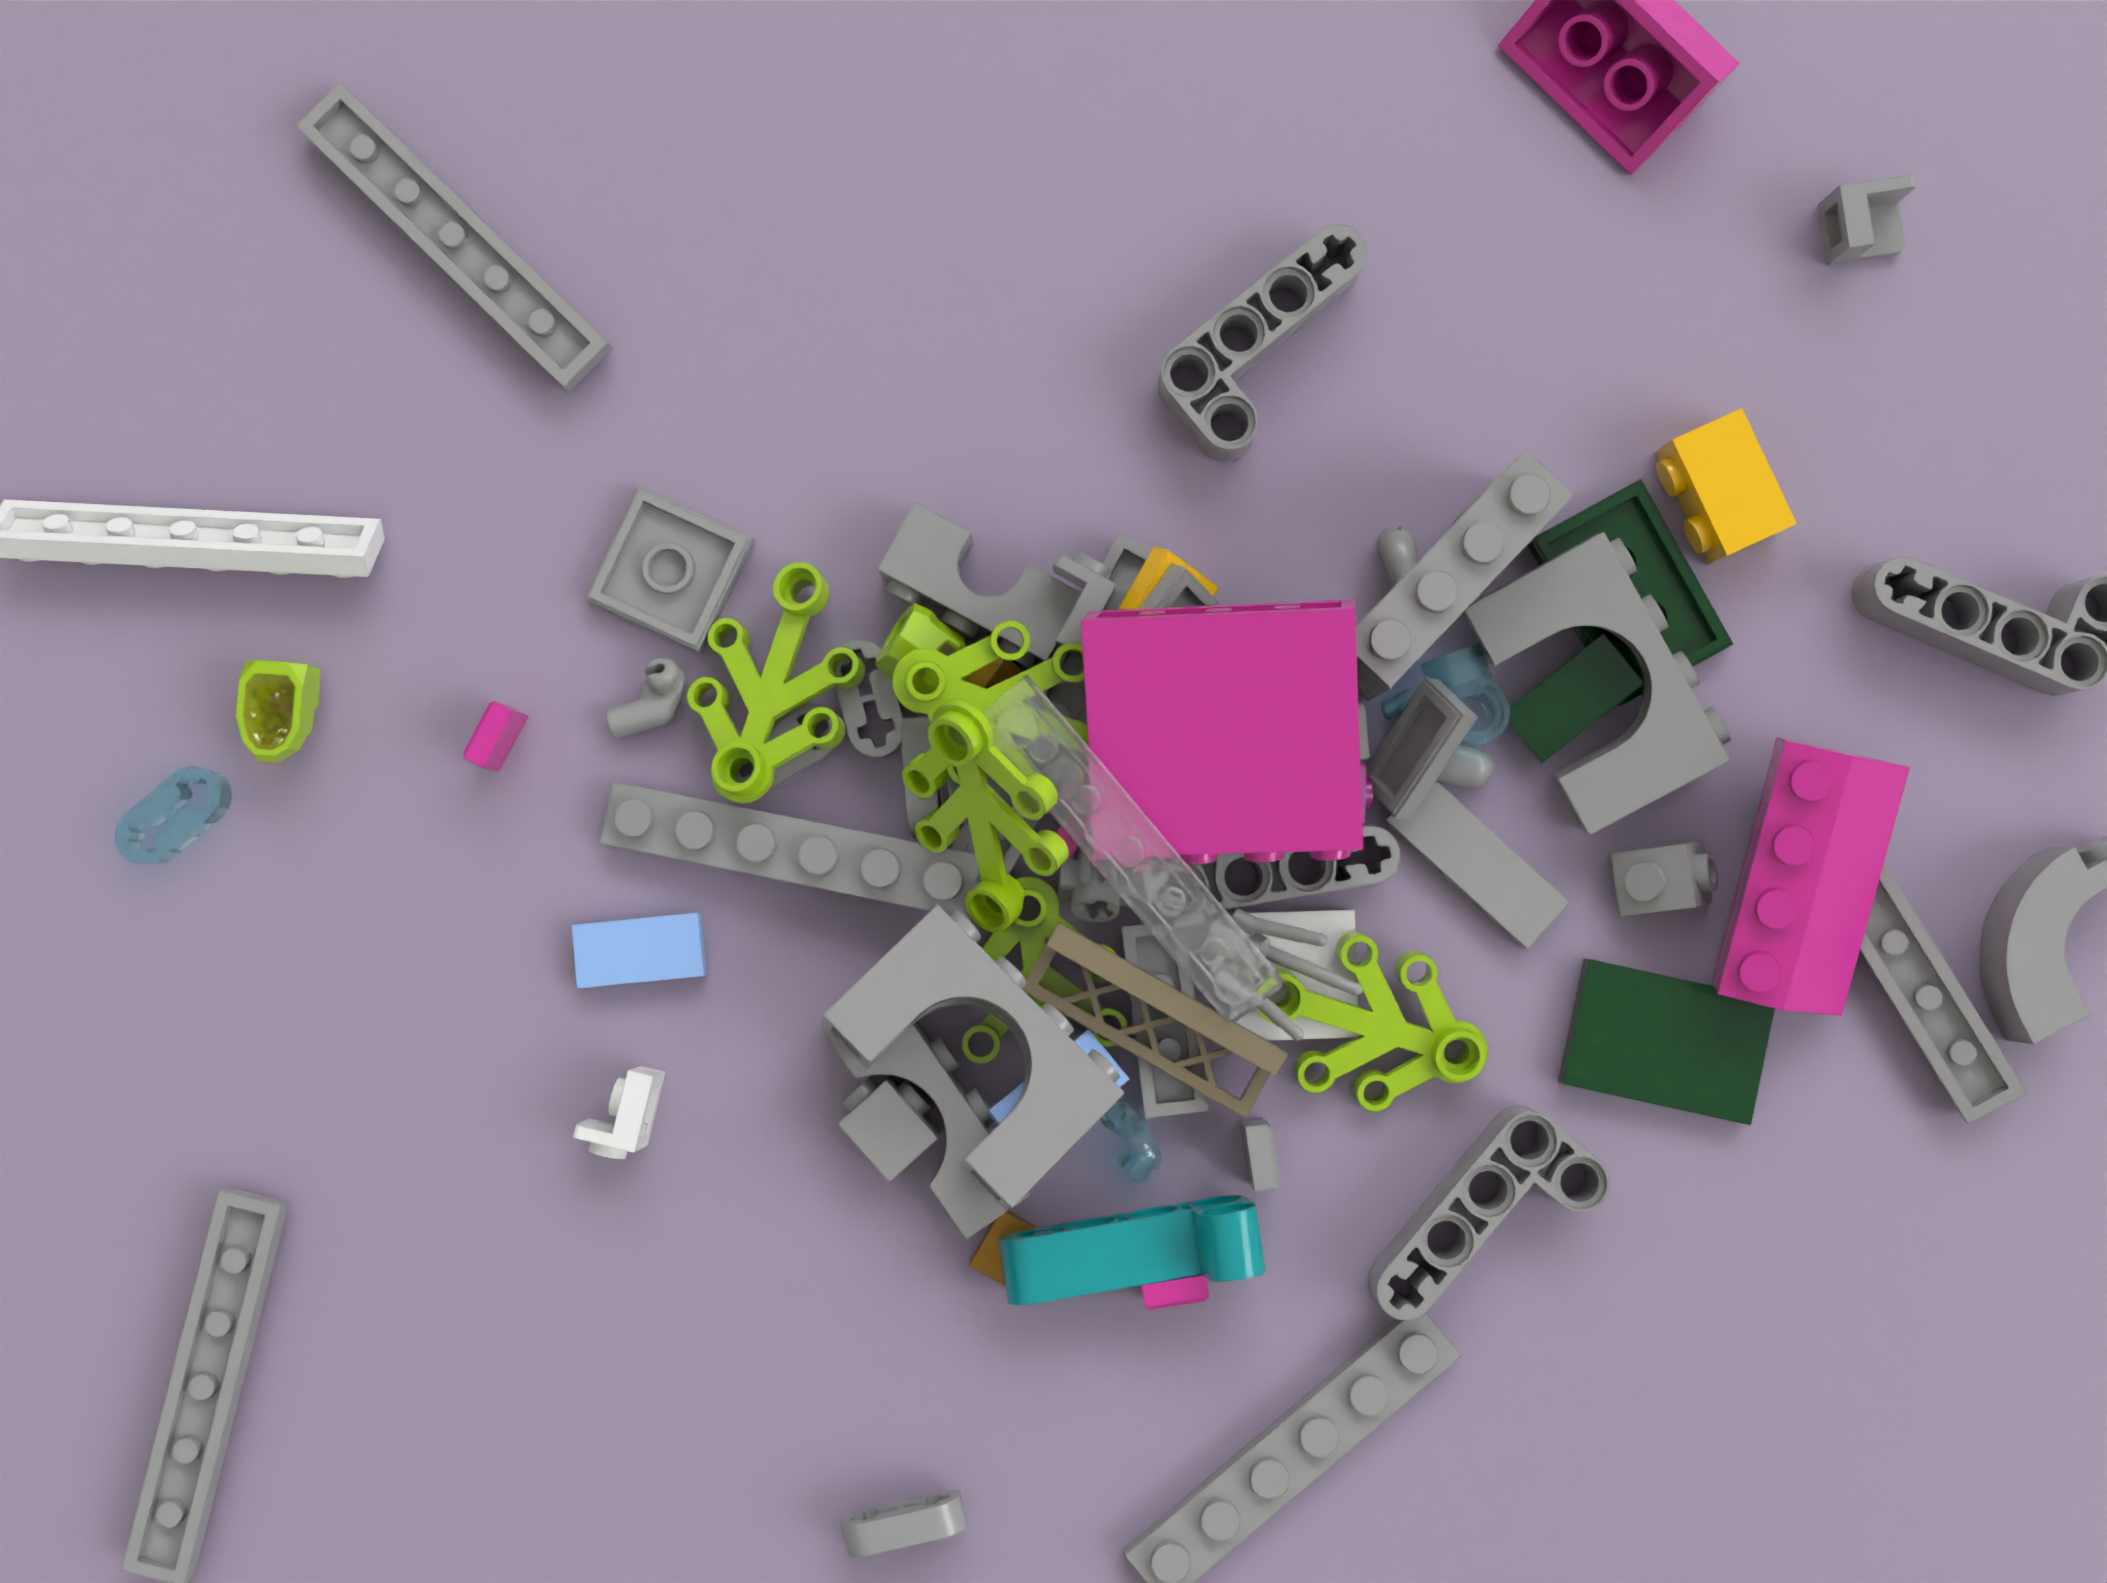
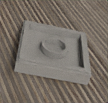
[584,485,755,654]

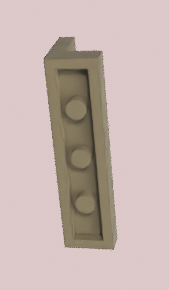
[1023,922,1288,1118]

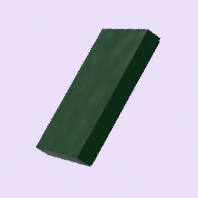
[1528,479,1733,706]
[1558,958,1775,1125]

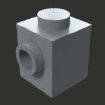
[838,1075,941,1182]

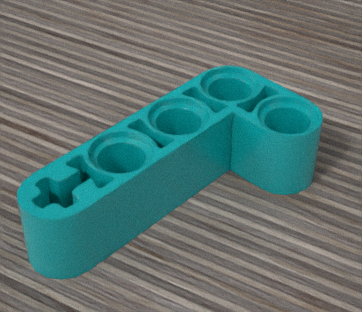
[998,1195,1266,1305]

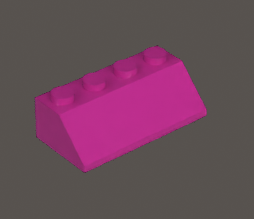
[1712,736,1910,1016]

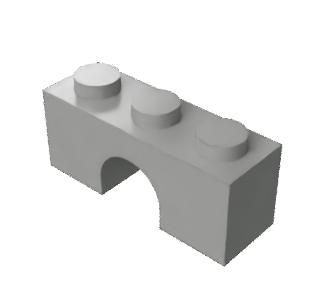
[877,502,1081,669]

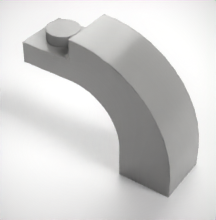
[1980,836,2107,1045]

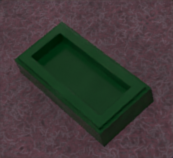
[1502,633,1645,763]

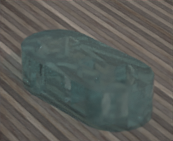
[115,766,232,865]

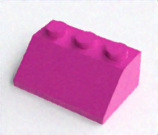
[1498,0,1740,175]

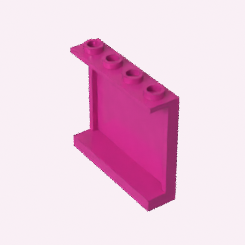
[1081,599,1364,866]

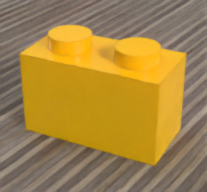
[1655,408,1797,565]

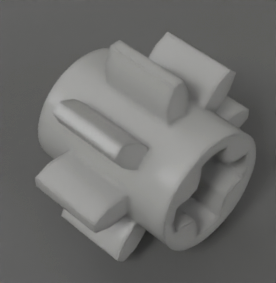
[1058,843,1136,922]

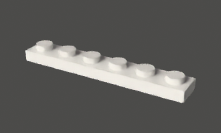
[0,499,385,578]

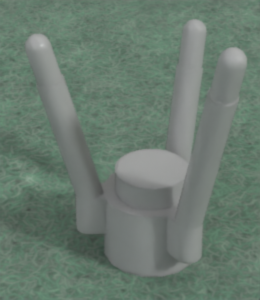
[1202,909,1362,1041]

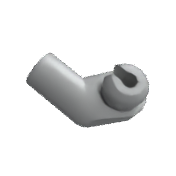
[606,657,686,739]

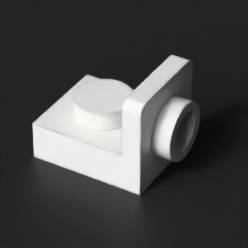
[573,1066,666,1159]

